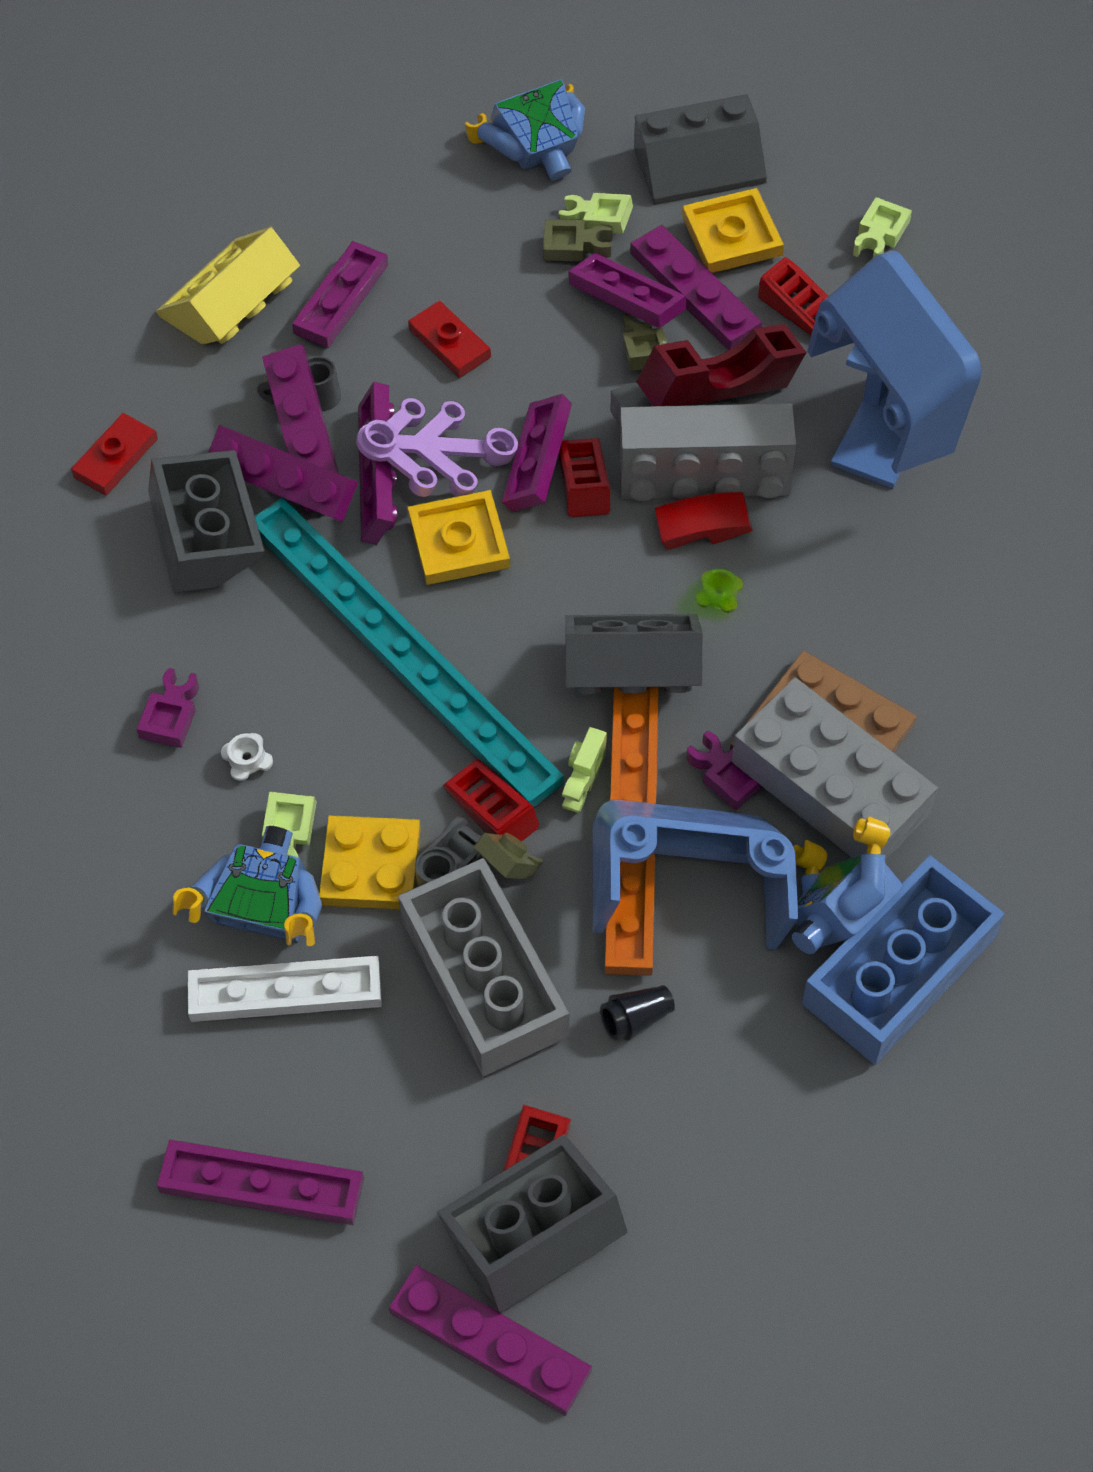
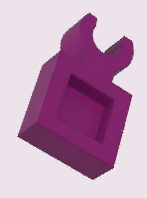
[136,668,199,748]
[686,731,762,810]

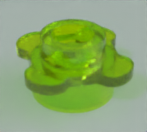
[695,569,743,613]

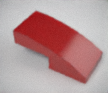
[655,492,753,550]

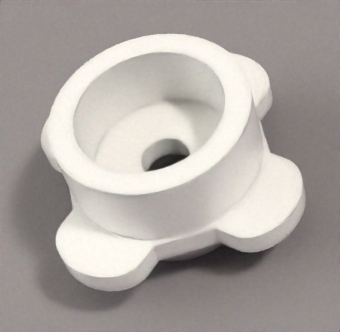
[221,733,273,781]

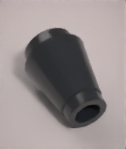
[600,985,675,1040]

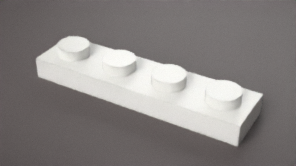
[188,956,382,1022]

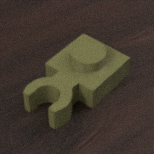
[543,219,612,261]
[623,314,667,371]
[473,833,544,879]

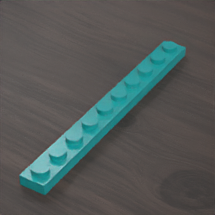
[255,497,564,807]

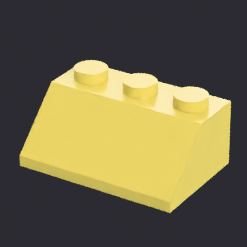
[155,227,301,345]

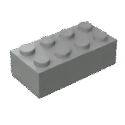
[619,403,796,501]
[732,677,939,861]
[398,858,569,1077]

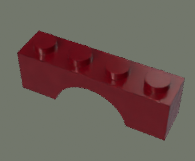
[636,323,807,407]

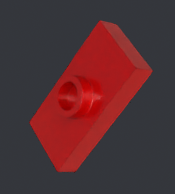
[408,300,491,378]
[71,413,158,496]

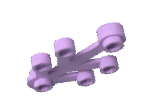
[356,398,518,497]

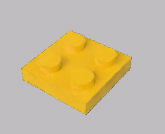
[682,188,784,273]
[408,490,510,585]
[319,815,421,910]

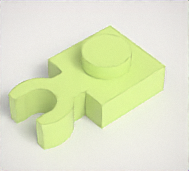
[559,193,633,234]
[853,197,912,258]
[562,727,607,813]
[262,792,317,858]

